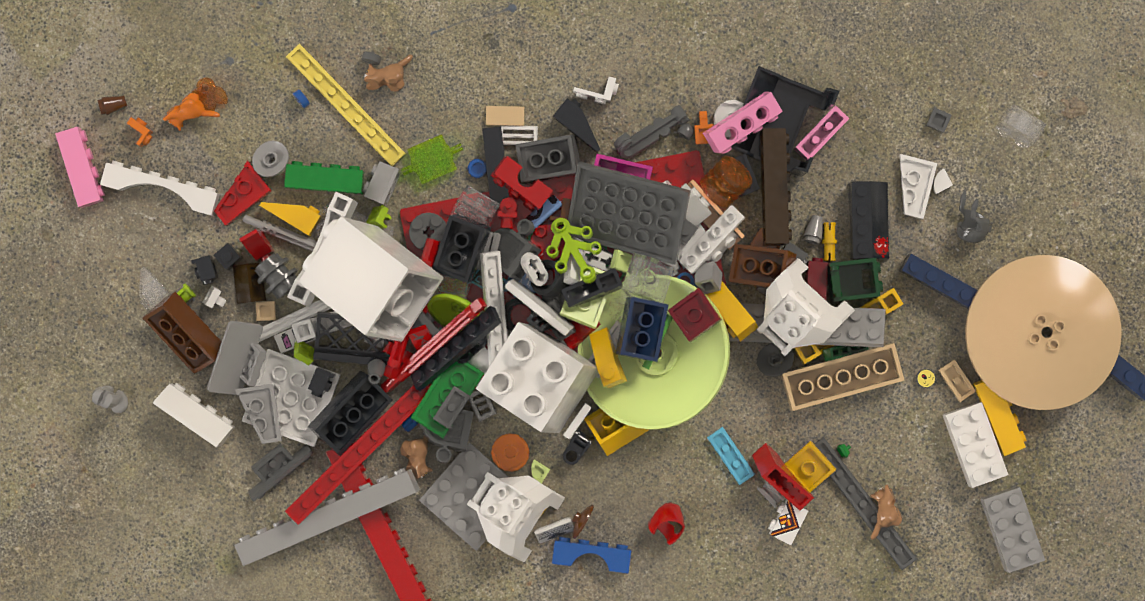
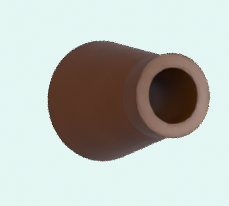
[97,95,127,115]

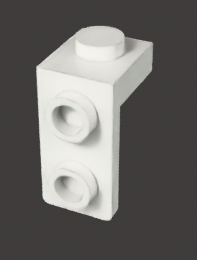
[573,77,619,104]

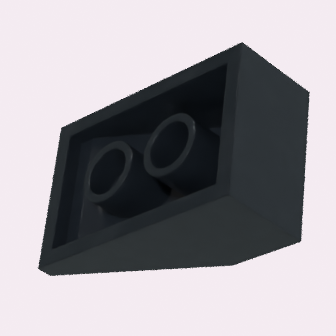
[433,214,492,283]

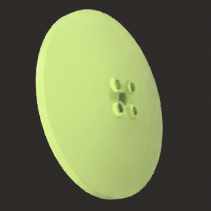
[578,275,730,430]

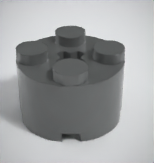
[409,213,447,251]

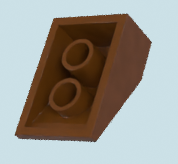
[728,244,797,289]

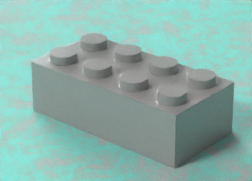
[980,486,1045,573]

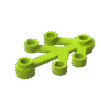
[546,218,602,283]

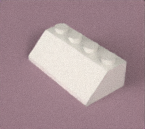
[153,383,235,447]

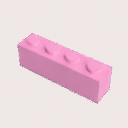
[55,127,105,208]

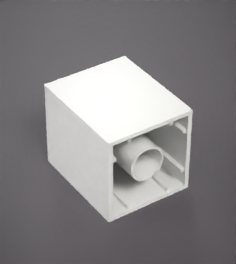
[298,216,444,342]
[476,322,598,433]

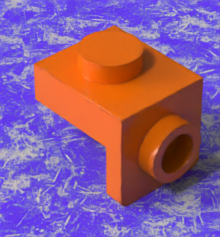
[127,117,153,147]

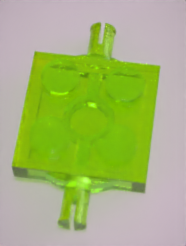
[401,134,463,185]

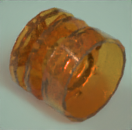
[700,156,752,208]

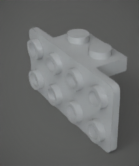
[207,321,266,395]

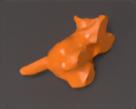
[163,93,220,131]

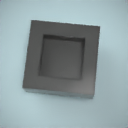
[926,107,952,133]

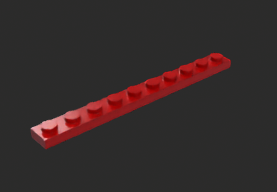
[284,383,432,525]

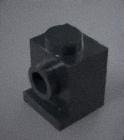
[191,255,218,285]
[308,367,336,398]

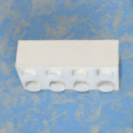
[943,402,1008,488]

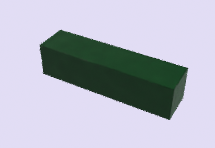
[822,345,869,362]

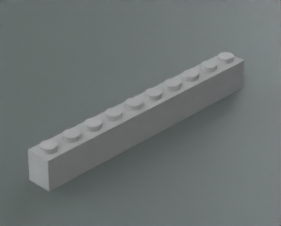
[234,468,420,566]

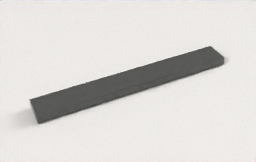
[814,437,917,571]

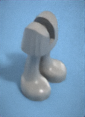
[92,386,128,413]

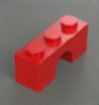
[490,156,553,211]

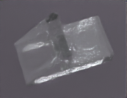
[603,283,642,321]

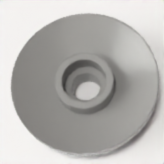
[252,141,289,177]

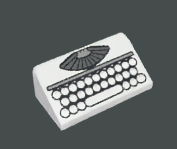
[534,517,574,543]

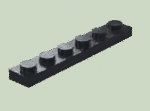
[410,306,502,391]

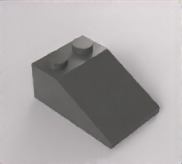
[516,135,580,182]

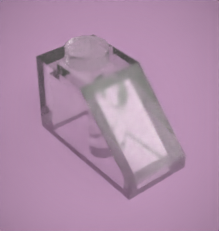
[139,266,170,310]

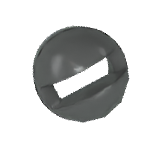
[677,124,693,140]

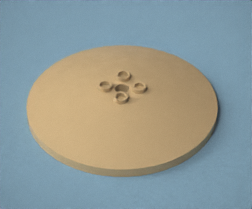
[965,255,1121,410]

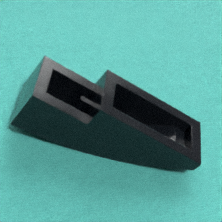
[561,268,624,308]

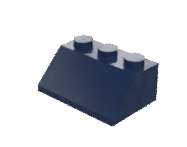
[615,297,669,362]

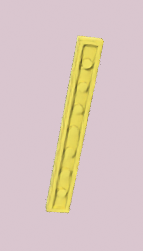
[286,43,406,166]

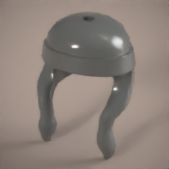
[957,191,992,243]

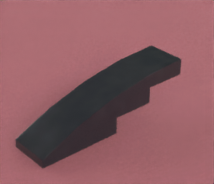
[482,126,509,207]

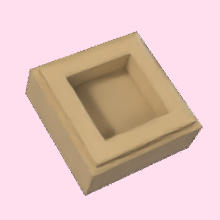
[256,301,276,321]

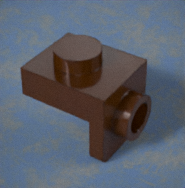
[549,198,571,226]

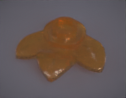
[191,77,228,111]

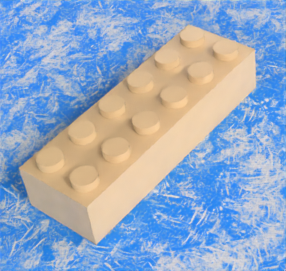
[781,343,905,411]

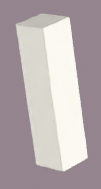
[563,237,584,285]

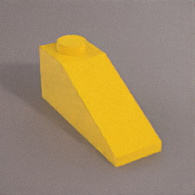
[259,202,322,236]
[589,327,627,388]

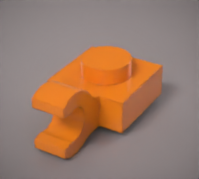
[694,111,714,145]

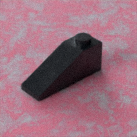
[553,98,600,153]

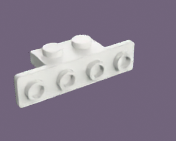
[680,205,745,274]

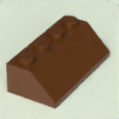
[142,292,222,374]

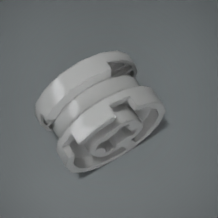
[757,480,786,508]

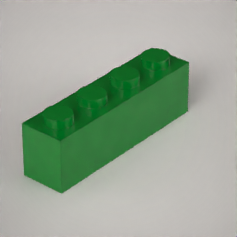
[284,161,365,194]

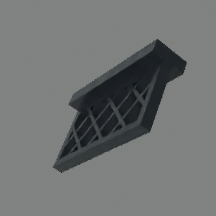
[313,312,393,365]

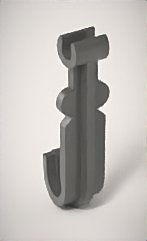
[614,105,689,159]

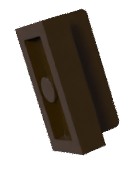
[233,263,266,304]

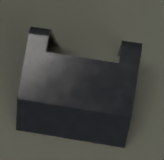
[731,66,840,177]

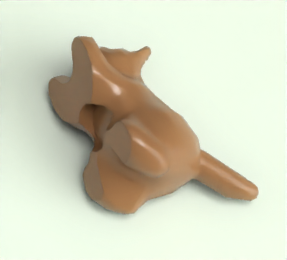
[364,54,413,91]
[400,435,433,479]
[870,484,902,540]

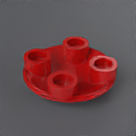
[530,224,565,261]

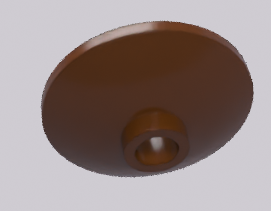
[572,504,594,539]

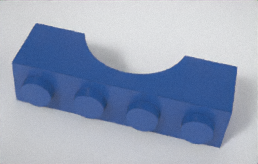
[552,537,631,574]

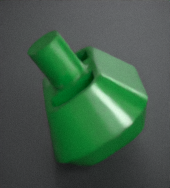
[837,444,851,458]

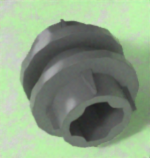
[255,253,298,299]

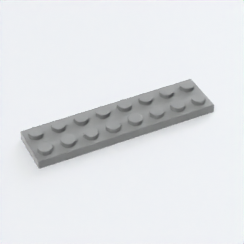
[728,303,886,347]

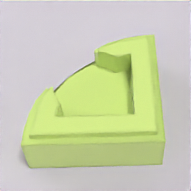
[531,459,550,484]

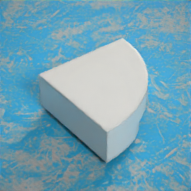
[933,168,953,194]

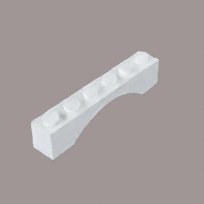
[100,161,220,216]
[287,192,358,307]

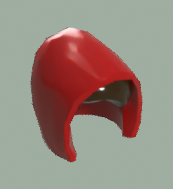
[648,502,685,545]

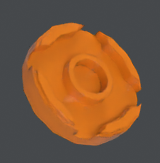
[491,433,530,472]

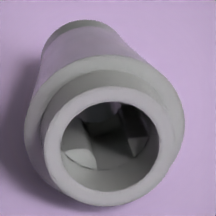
[803,215,823,245]

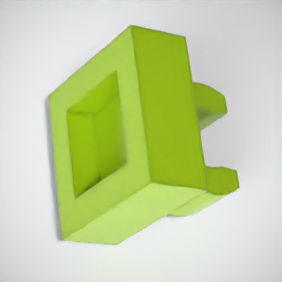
[366,205,392,229]

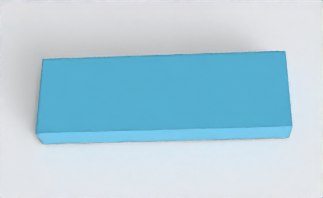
[707,427,755,485]

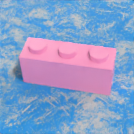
[794,105,849,160]

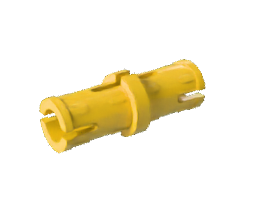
[822,222,837,261]

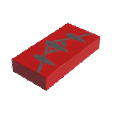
[408,324,433,351]

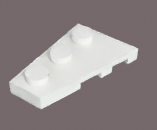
[899,154,937,219]

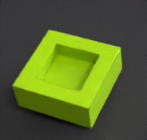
[293,341,314,366]

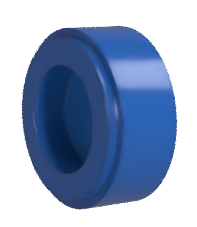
[293,90,310,109]
[468,159,487,178]

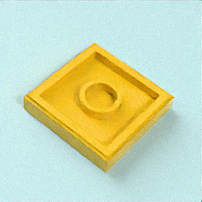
[784,440,836,492]

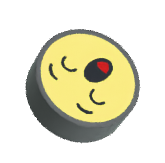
[916,369,936,388]

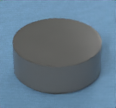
[361,51,382,65]

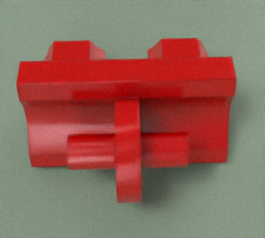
[497,198,518,229]

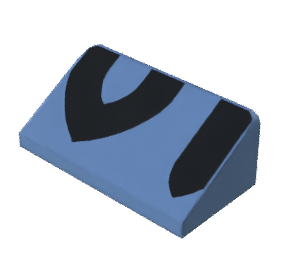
[525,195,562,230]

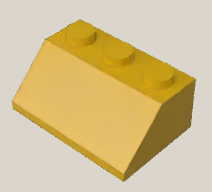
[584,408,649,456]

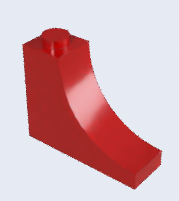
[752,443,814,510]

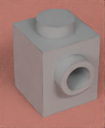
[694,261,722,294]

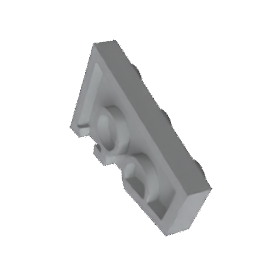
[235,384,282,444]

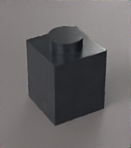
[213,243,243,270]

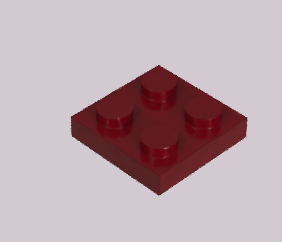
[668,288,722,342]

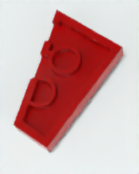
[214,160,272,226]

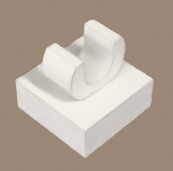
[203,285,226,308]

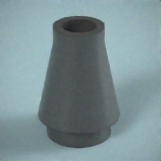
[367,359,386,384]

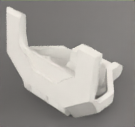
[757,258,855,356]
[467,472,565,562]

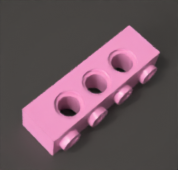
[703,92,783,154]

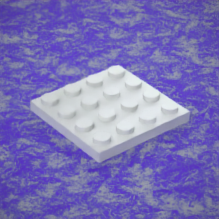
[242,349,341,447]

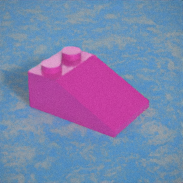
[594,154,653,180]

